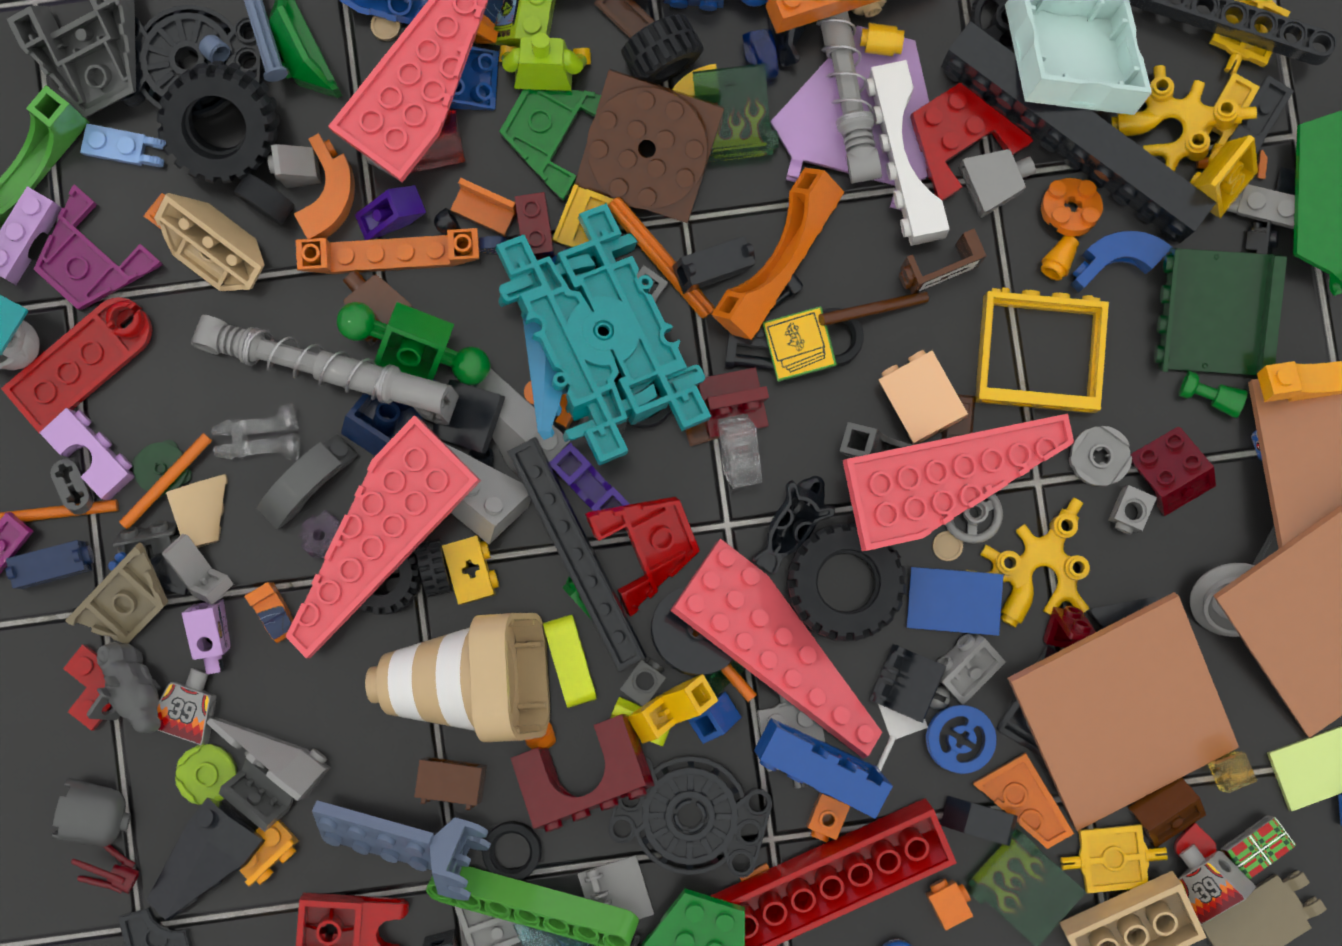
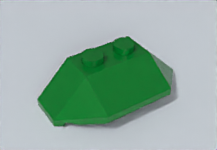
[268,0,343,99]

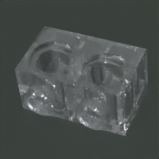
[717,414,762,489]

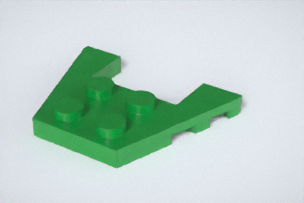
[499,89,601,201]
[642,889,745,946]

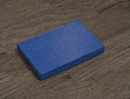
[907,567,1004,636]

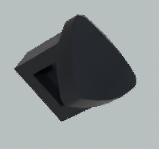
[151,553,188,595]

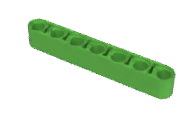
[426,866,639,946]

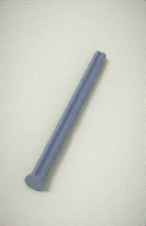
[244,0,288,82]

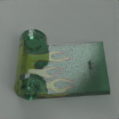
[692,63,779,162]
[967,828,1086,946]

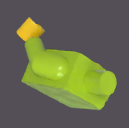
[499,32,591,91]

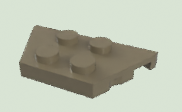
[65,542,168,644]

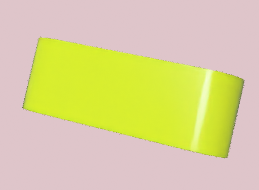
[543,614,597,708]

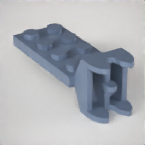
[312,800,491,900]

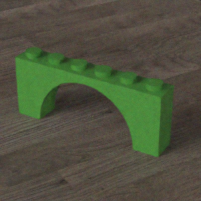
[0,85,90,229]

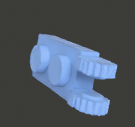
[80,124,166,167]

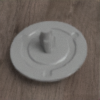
[1190,563,1255,637]

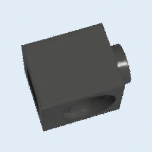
[620,658,666,706]

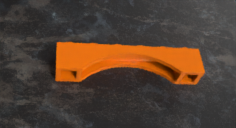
[711,167,844,340]

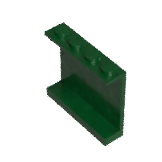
[1154,248,1287,375]

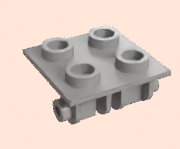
[577,855,654,919]

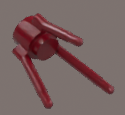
[71,845,140,894]

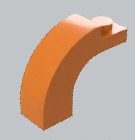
[294,133,355,239]

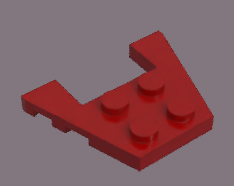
[910,83,1033,201]
[585,496,700,616]

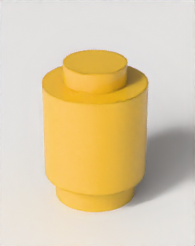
[860,23,905,57]

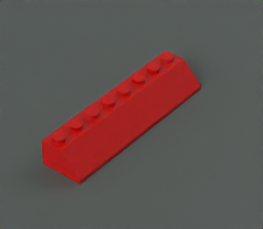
[711,798,957,946]

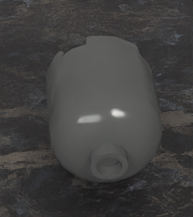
[52,778,131,847]

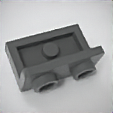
[218,759,294,832]

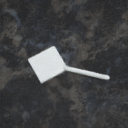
[877,704,928,771]

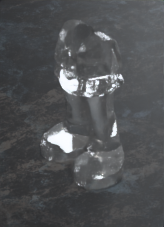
[212,403,300,461]

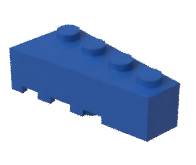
[754,718,893,819]

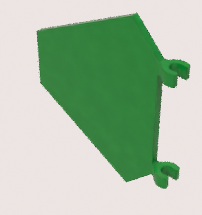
[1293,110,1342,296]

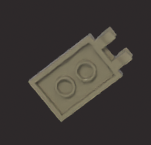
[1201,870,1327,946]

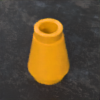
[1040,235,1080,281]

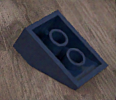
[341,379,438,456]

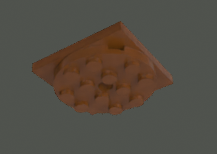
[575,69,725,223]

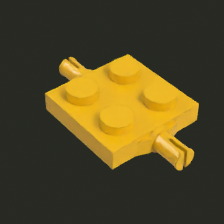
[1209,0,1291,75]
[1060,824,1168,893]

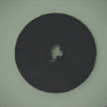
[651,587,733,676]

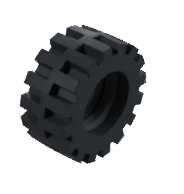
[416,539,452,597]

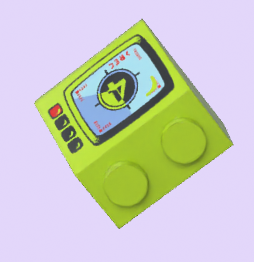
[488,0,556,48]

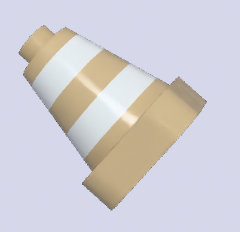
[365,613,550,742]

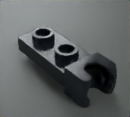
[1227,75,1294,154]

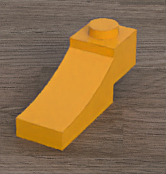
[1257,361,1342,402]

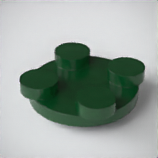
[132,440,192,499]

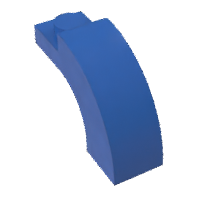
[1070,231,1173,293]

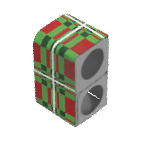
[1220,815,1296,879]

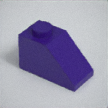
[355,185,426,240]

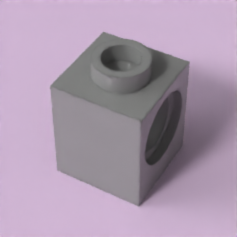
[1108,485,1157,535]

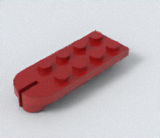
[1,297,152,434]

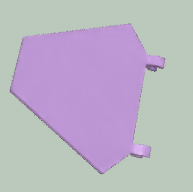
[770,26,929,210]

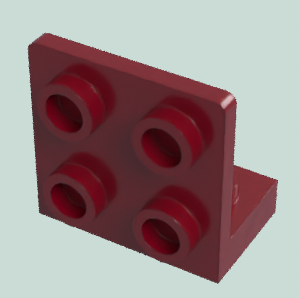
[1130,427,1216,516]

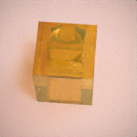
[1208,751,1257,793]

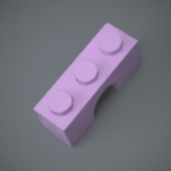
[0,186,62,285]
[40,408,135,500]

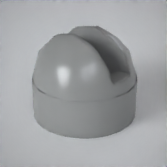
[930,685,950,710]

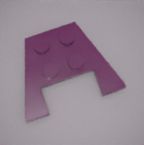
[34,184,163,311]

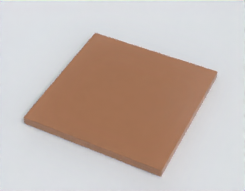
[1248,379,1342,549]
[1213,505,1342,738]
[1008,592,1239,831]

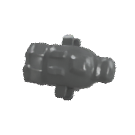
[87,642,162,734]

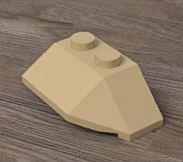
[154,193,265,291]

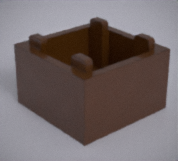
[414,757,487,811]

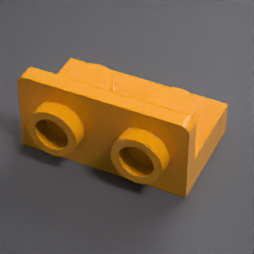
[239,819,299,886]

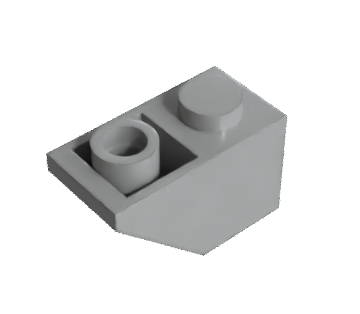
[268,144,321,189]

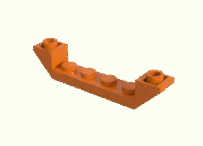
[296,228,480,274]

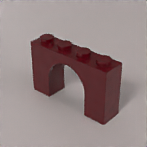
[510,714,655,833]

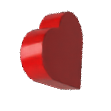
[1174,823,1216,859]

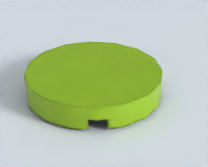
[175,744,238,805]

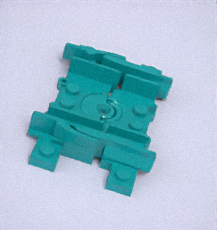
[495,203,711,465]

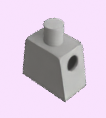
[958,149,1036,218]

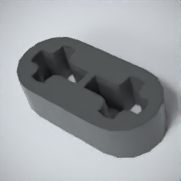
[50,459,93,515]

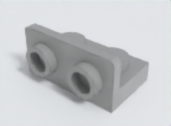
[937,633,1006,705]

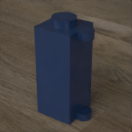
[6,540,94,589]

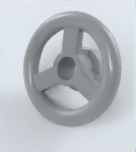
[945,493,1003,544]

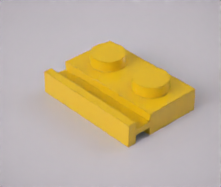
[552,184,613,248]

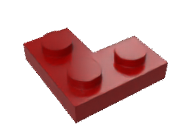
[63,645,113,731]

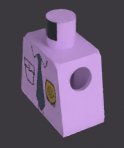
[182,599,230,674]

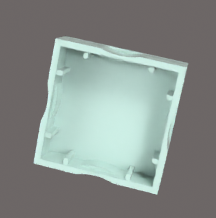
[1005,0,1152,115]

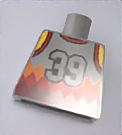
[157,668,217,745]
[1178,844,1256,925]

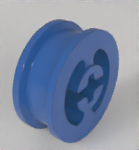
[926,705,996,774]

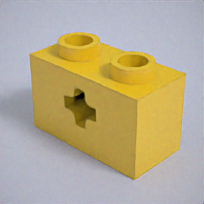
[442,536,499,605]

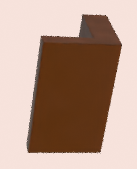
[1128,777,1206,848]

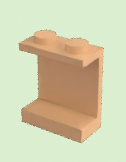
[878,350,968,445]

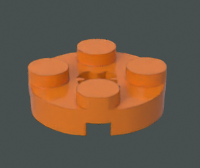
[1041,178,1103,236]

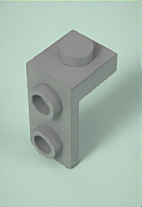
[162,534,234,605]

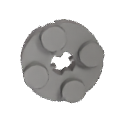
[1069,426,1132,487]

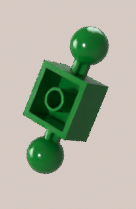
[336,302,491,385]

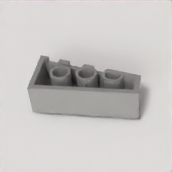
[444,443,531,544]

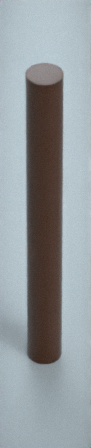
[818,291,929,326]

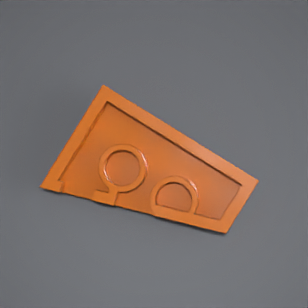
[973,752,1074,849]

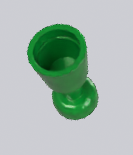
[1179,371,1248,419]

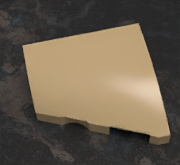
[166,474,228,548]

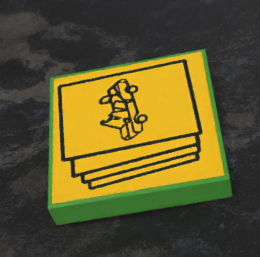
[763,306,837,382]

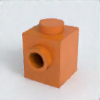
[806,792,850,842]
[925,878,973,930]

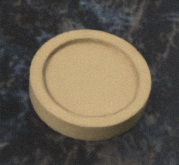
[371,16,401,41]
[932,531,963,561]

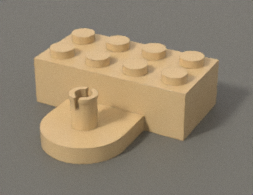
[1059,871,1207,946]

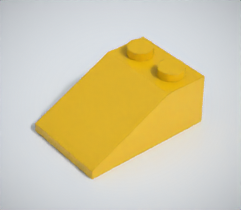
[1190,135,1258,218]

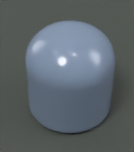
[199,35,230,63]

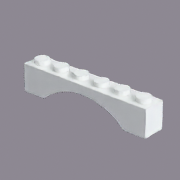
[866,60,950,246]

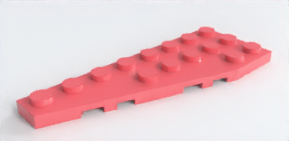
[328,0,489,182]
[842,413,1074,551]
[285,415,481,659]
[670,539,883,759]

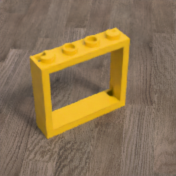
[975,287,1109,413]

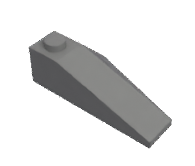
[471,368,572,479]
[206,717,331,801]

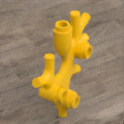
[1111,65,1257,172]
[966,498,1090,628]

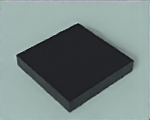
[432,379,505,454]

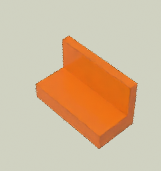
[450,178,517,237]

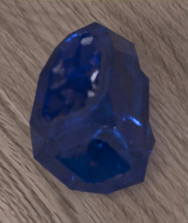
[742,29,779,80]

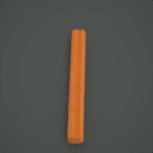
[608,197,715,318]

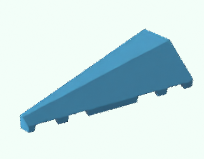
[523,319,568,440]

